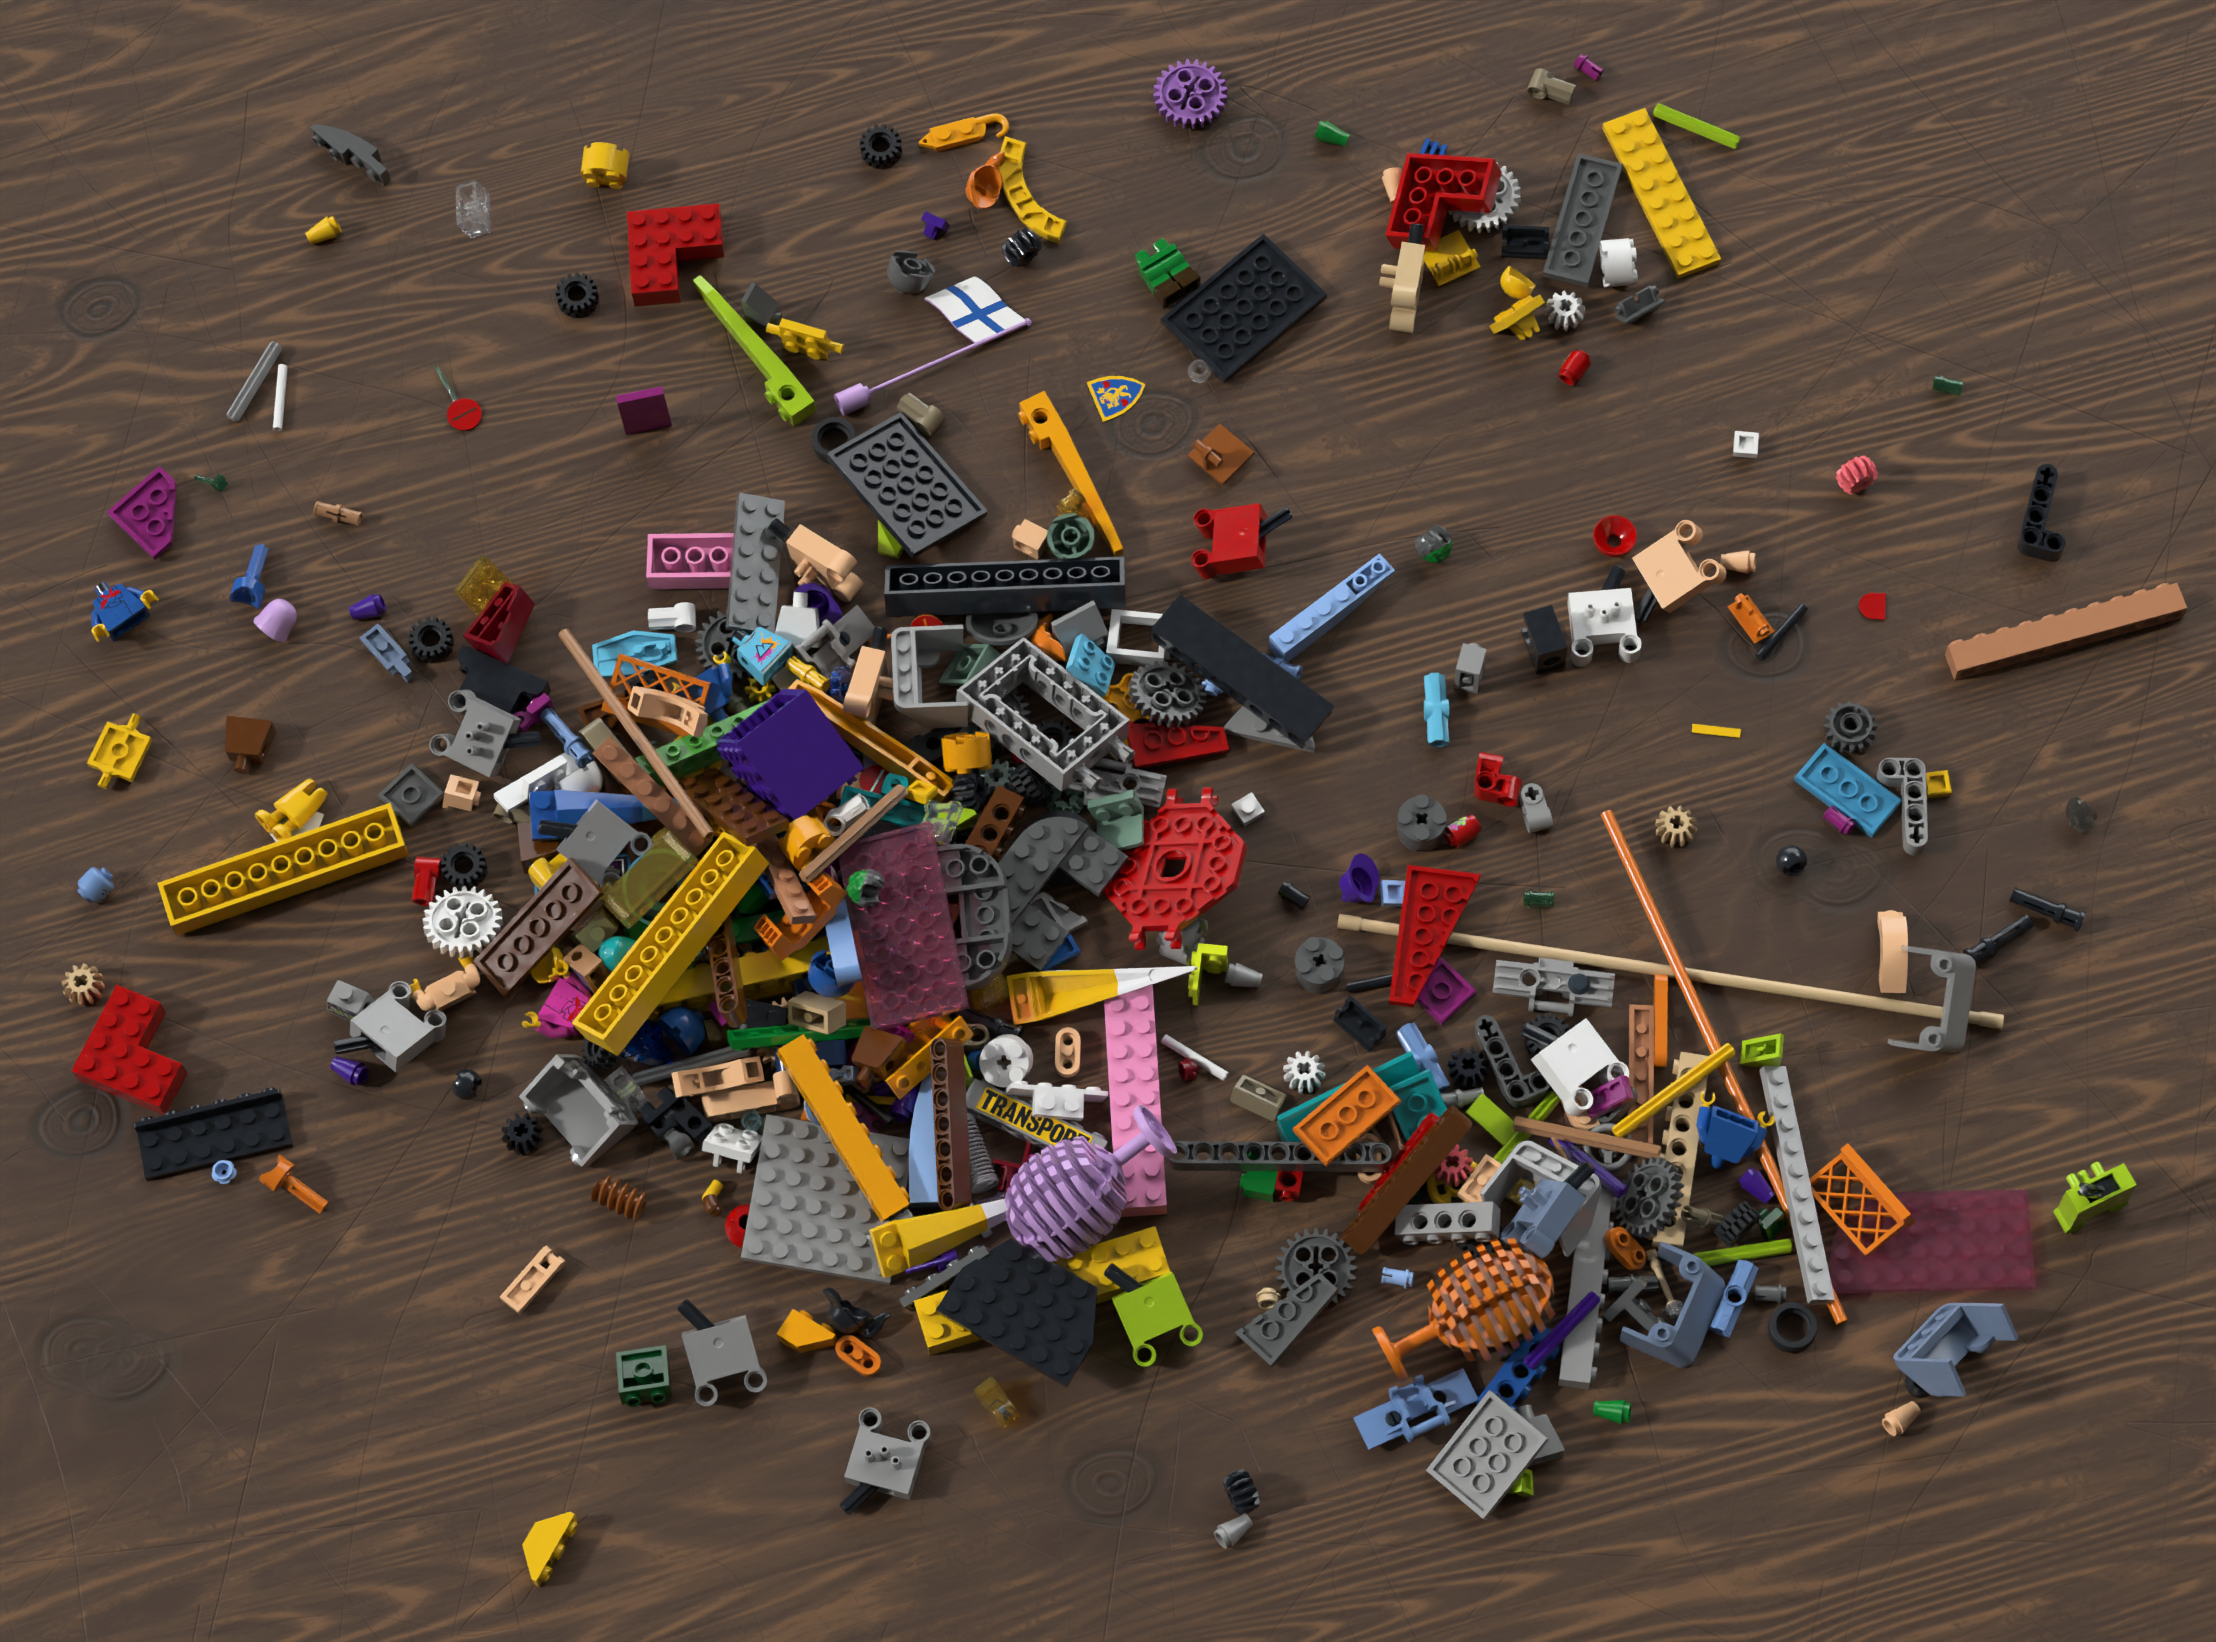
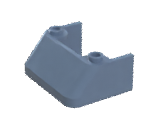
[1619,1241,1726,1368]
[1893,1303,2018,1397]

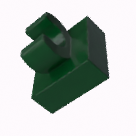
[1758,1207,1787,1242]

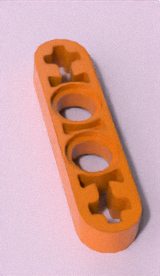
[1654,974,1668,1067]

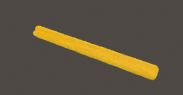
[1612,1043,1735,1138]

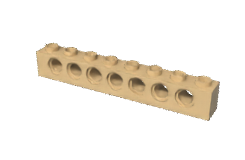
[1648,1052,1708,1250]

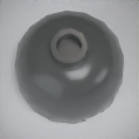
[887,250,935,294]

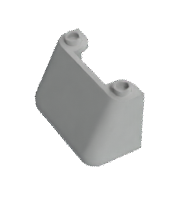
[519,1054,638,1167]

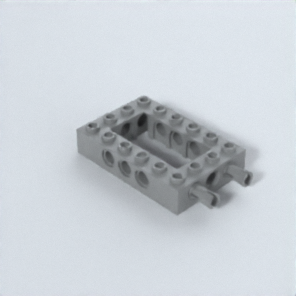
[956,637,1135,792]

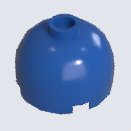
[808,950,855,998]
[658,1006,706,1056]

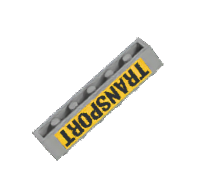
[966,1078,1108,1151]

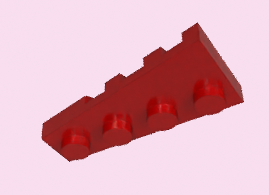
[1127,722,1229,769]

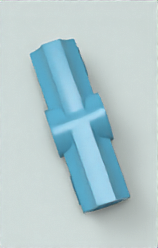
[1424,673,1449,748]

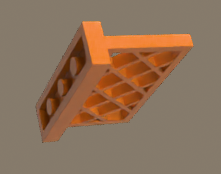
[601,653,711,737]
[1810,1143,1915,1258]

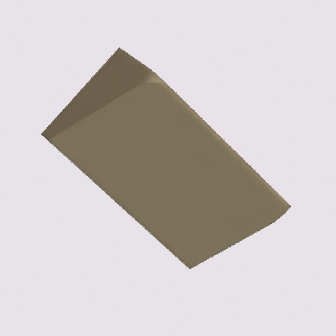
[1230,1075,1287,1121]

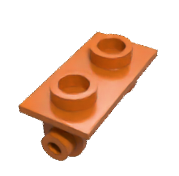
[1728,593,1775,644]

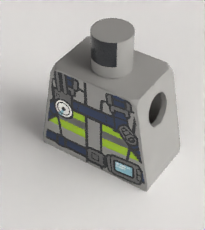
[327,980,375,1021]

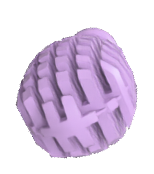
[1005,1104,1177,1262]

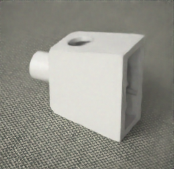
[775,592,821,648]

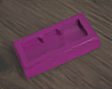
[1588,1075,1634,1119]

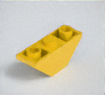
[522,1512,578,1587]

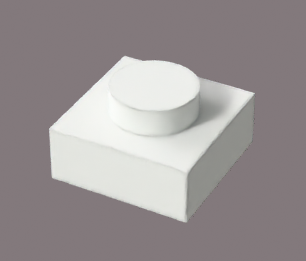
[1733,431,1759,458]
[1231,792,1265,827]

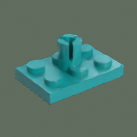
[1389,1069,1447,1142]

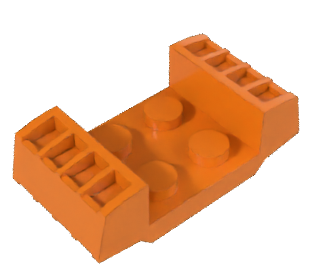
[754,871,847,962]

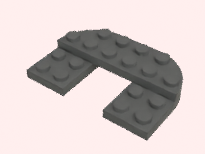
[998,817,1128,972]
[905,844,1013,995]

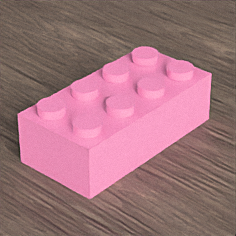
[646,533,734,589]

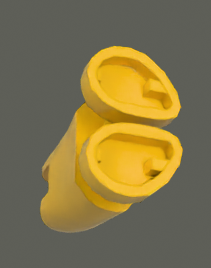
[255,778,328,841]

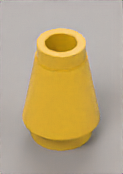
[305,216,342,245]

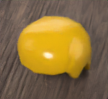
[1500,266,1535,299]
[531,947,564,983]

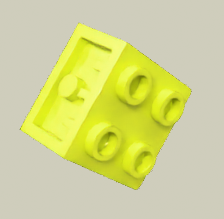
[1188,943,1228,1006]

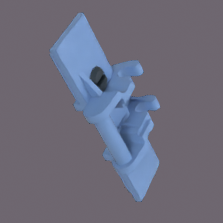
[1353,1368,1478,1450]

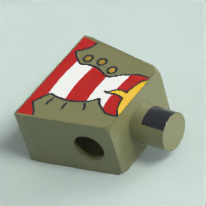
[569,905,620,953]

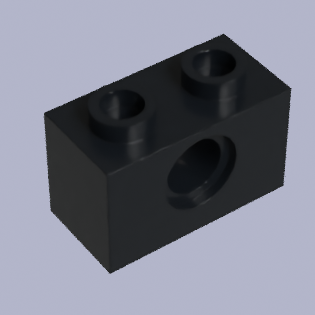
[906,727,955,768]

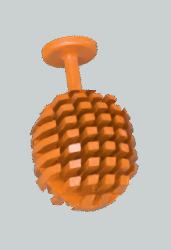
[1372,1238,1555,1383]

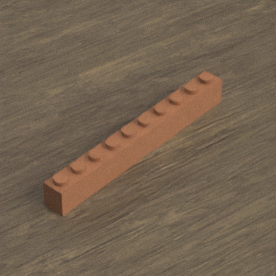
[1945,583,2187,680]

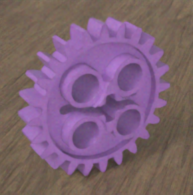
[1153,59,1228,129]

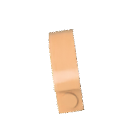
[627,686,708,737]
[1877,910,1908,993]
[671,1056,765,1098]

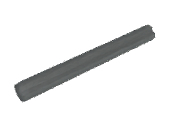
[633,1047,752,1086]

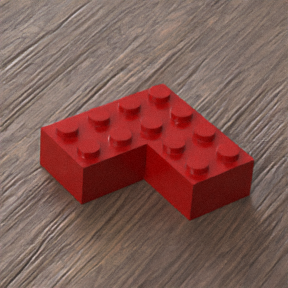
[1385,153,1502,252]
[627,203,725,307]
[71,985,187,1115]

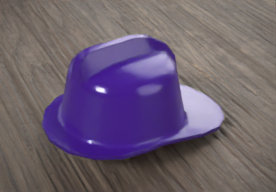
[793,583,842,627]
[1339,853,1379,903]

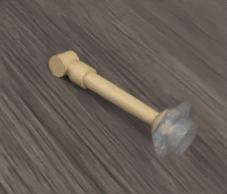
[1645,1248,1684,1318]

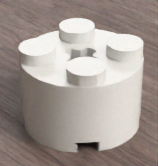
[1600,238,1638,288]
[979,1034,1033,1087]

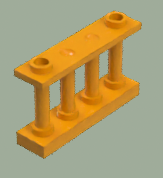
[873,1002,974,1099]

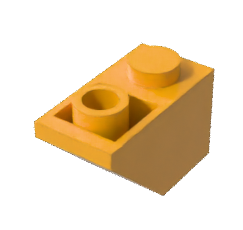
[776,1309,837,1353]

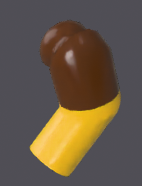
[702,1179,724,1217]

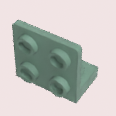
[1088,790,1144,851]

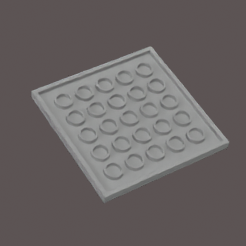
[740,1114,910,1285]

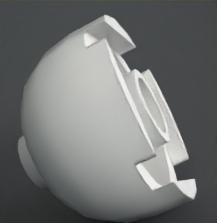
[554,761,604,793]

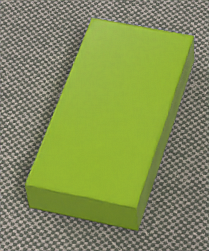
[1465,1093,1516,1146]

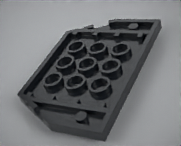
[936,1238,1098,1388]

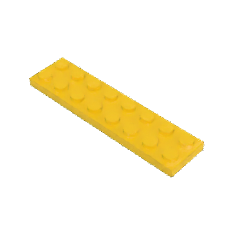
[1602,108,1721,279]

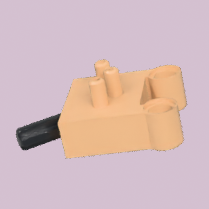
[843,626,894,726]

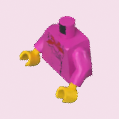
[522,960,592,1039]

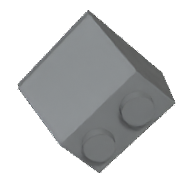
[1051,601,1108,660]

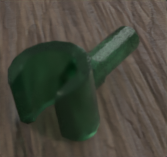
[194,473,228,492]

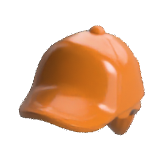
[965,151,1005,209]
[1028,613,1068,663]

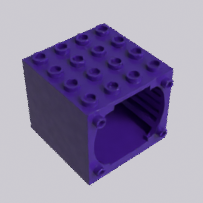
[715,689,864,821]

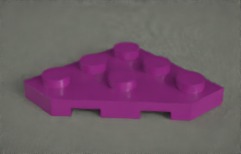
[107,466,177,560]

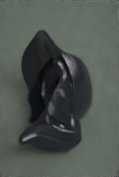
[823,1287,892,1339]

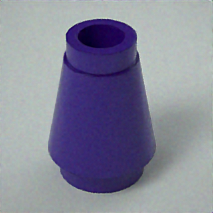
[349,594,386,620]
[330,1056,369,1086]
[890,1087,919,1123]
[1738,1167,1775,1204]

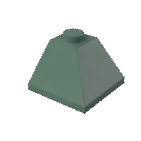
[938,643,1001,686]

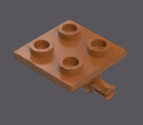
[1188,423,1254,486]

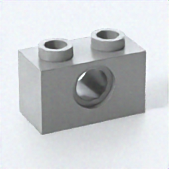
[1454,643,1487,694]

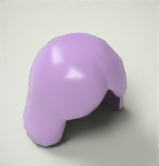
[254,599,297,642]

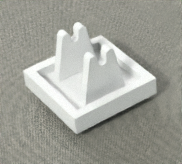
[702,1123,762,1174]

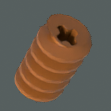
[591,1175,647,1222]

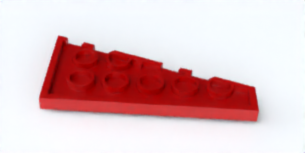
[1389,865,1481,1008]

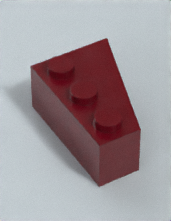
[463,581,535,664]

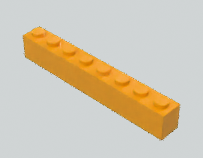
[776,1034,910,1223]

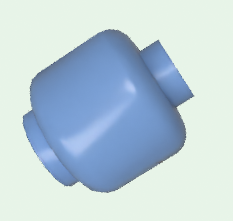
[77,867,114,904]

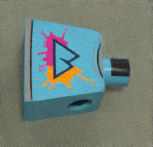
[732,627,793,686]

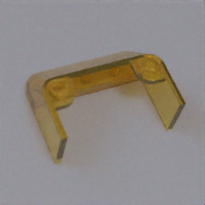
[598,827,699,929]

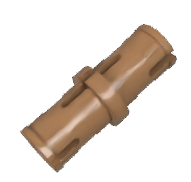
[313,501,363,526]

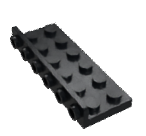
[133,1087,293,1181]

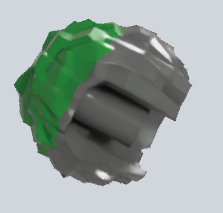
[1415,524,1453,564]
[846,869,885,907]

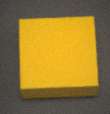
[1926,770,1952,798]
[905,780,938,805]

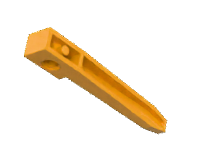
[1018,391,1124,557]
[788,680,953,809]

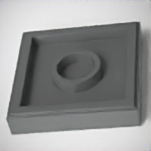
[377,763,445,829]

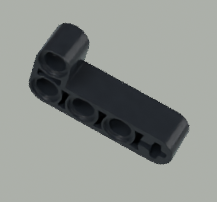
[2017,464,2066,562]

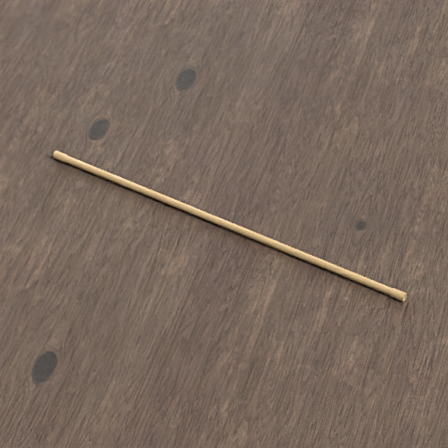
[1337,914,2004,1030]

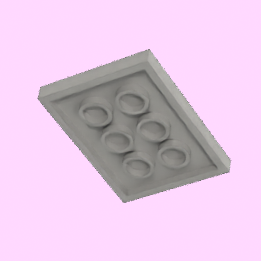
[1426,1390,1549,1520]

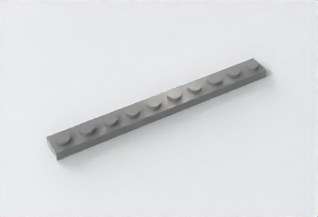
[1759,1066,1835,1304]

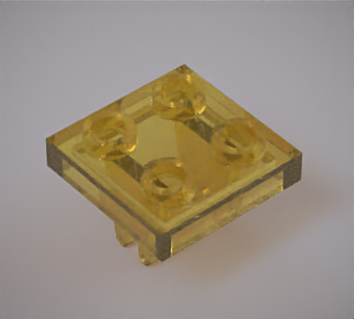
[453,555,513,616]

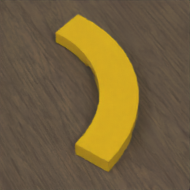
[999,136,1067,244]

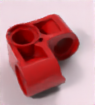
[1474,751,1522,807]

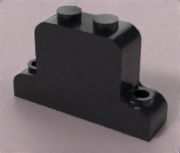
[457,645,551,716]

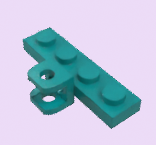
[840,773,939,834]

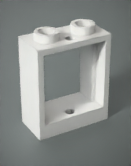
[1106,609,1170,666]

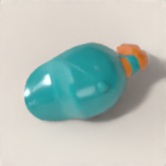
[594,936,636,972]

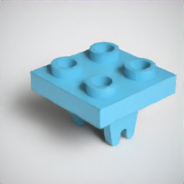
[1066,634,1116,698]

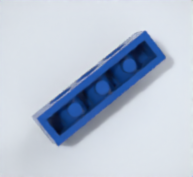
[1476,1324,1563,1411]

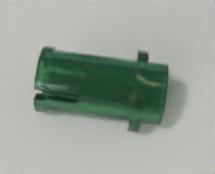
[1932,374,1963,396]
[1523,889,1554,908]

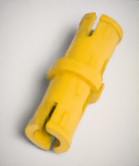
[785,656,831,692]

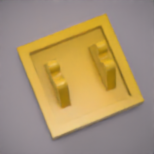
[1489,295,1545,341]

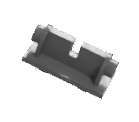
[1614,285,1665,324]

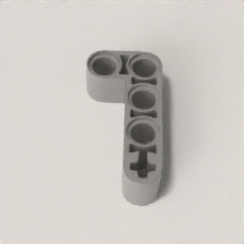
[1876,758,1928,856]

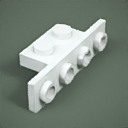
[494,752,584,813]
[1006,1081,1108,1121]

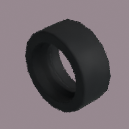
[812,417,856,464]
[1768,1302,1818,1353]

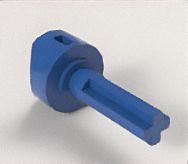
[229,544,269,609]

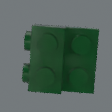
[616,1345,672,1407]

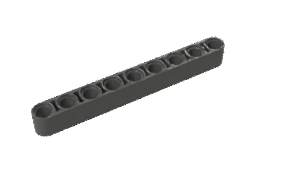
[1167,1141,1391,1172]

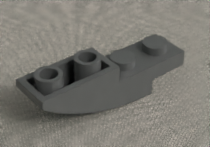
[310,124,391,186]

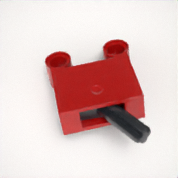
[1191,503,1293,579]

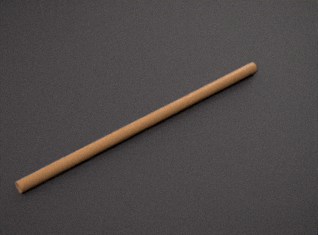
[558,629,715,840]

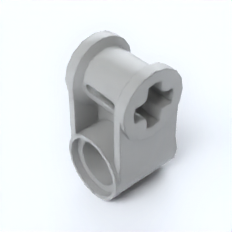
[1520,783,1553,833]

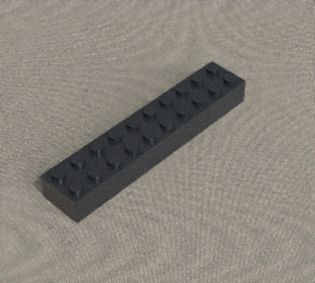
[884,557,1126,618]

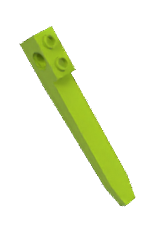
[693,275,816,427]

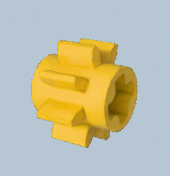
[745,678,776,703]

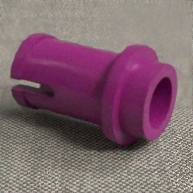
[1574,54,1604,81]
[1823,806,1855,835]

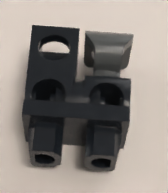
[639,1086,713,1161]

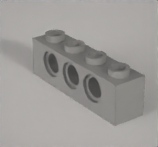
[1395,1202,1501,1245]

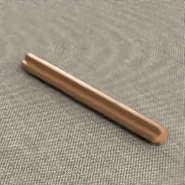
[799,784,908,883]
[1513,1116,1661,1160]

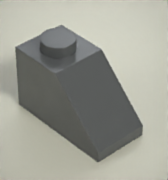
[741,282,782,331]

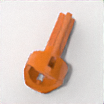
[259,1154,329,1214]

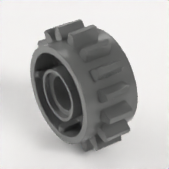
[1823,701,1877,754]

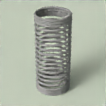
[967,1113,999,1194]

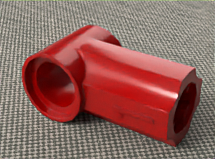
[411,856,442,906]

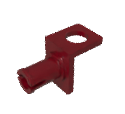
[992,1141,1033,1192]

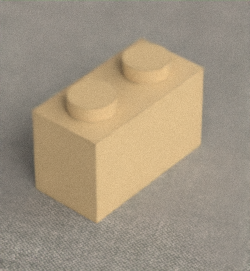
[788,991,846,1034]

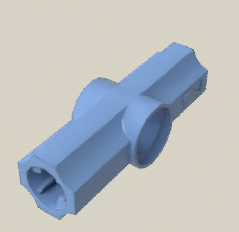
[1396,1022,1450,1094]
[1709,1260,1759,1338]

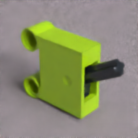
[2053,1162,2137,1234]
[1104,1263,1203,1367]

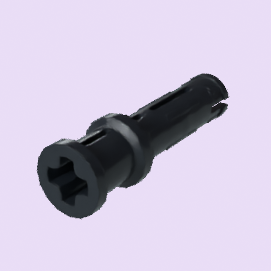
[2009,887,2086,932]
[1963,914,2033,968]
[949,1001,1024,1038]

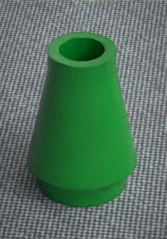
[1314,120,1350,147]
[1593,1400,1632,1425]

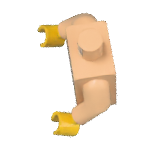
[409,955,480,1011]

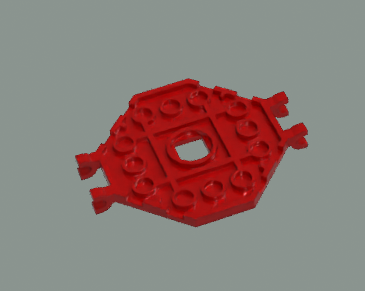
[1103,787,1247,950]

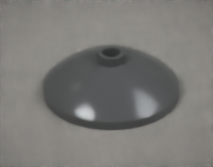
[966,612,1038,647]

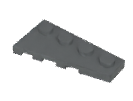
[899,1245,991,1311]
[1235,1273,1340,1367]

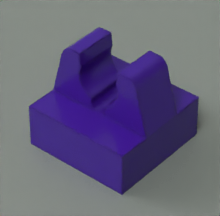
[921,211,950,240]

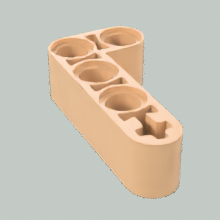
[701,1070,801,1123]

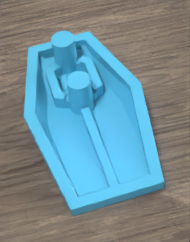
[592,630,678,678]

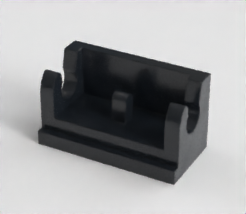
[1501,225,1550,260]
[1333,995,1387,1053]

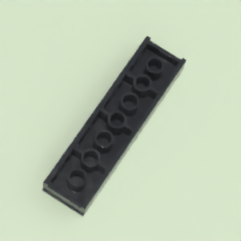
[1151,594,1334,749]

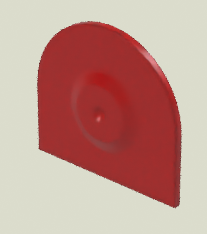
[1859,593,1886,620]

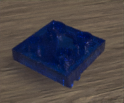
[621,1019,672,1067]

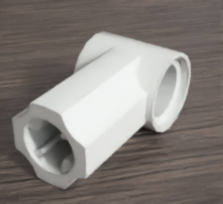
[648,602,696,633]
[823,793,871,836]

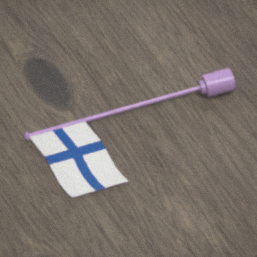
[834,276,1032,416]

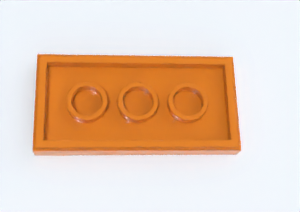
[1293,1065,1401,1167]

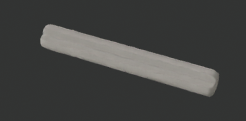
[227,341,282,422]

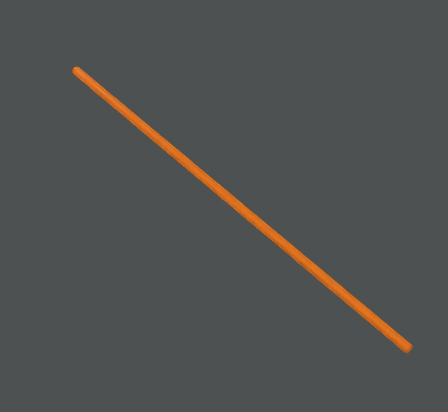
[1601,810,1848,1325]

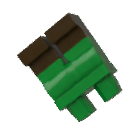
[1135,238,1201,309]

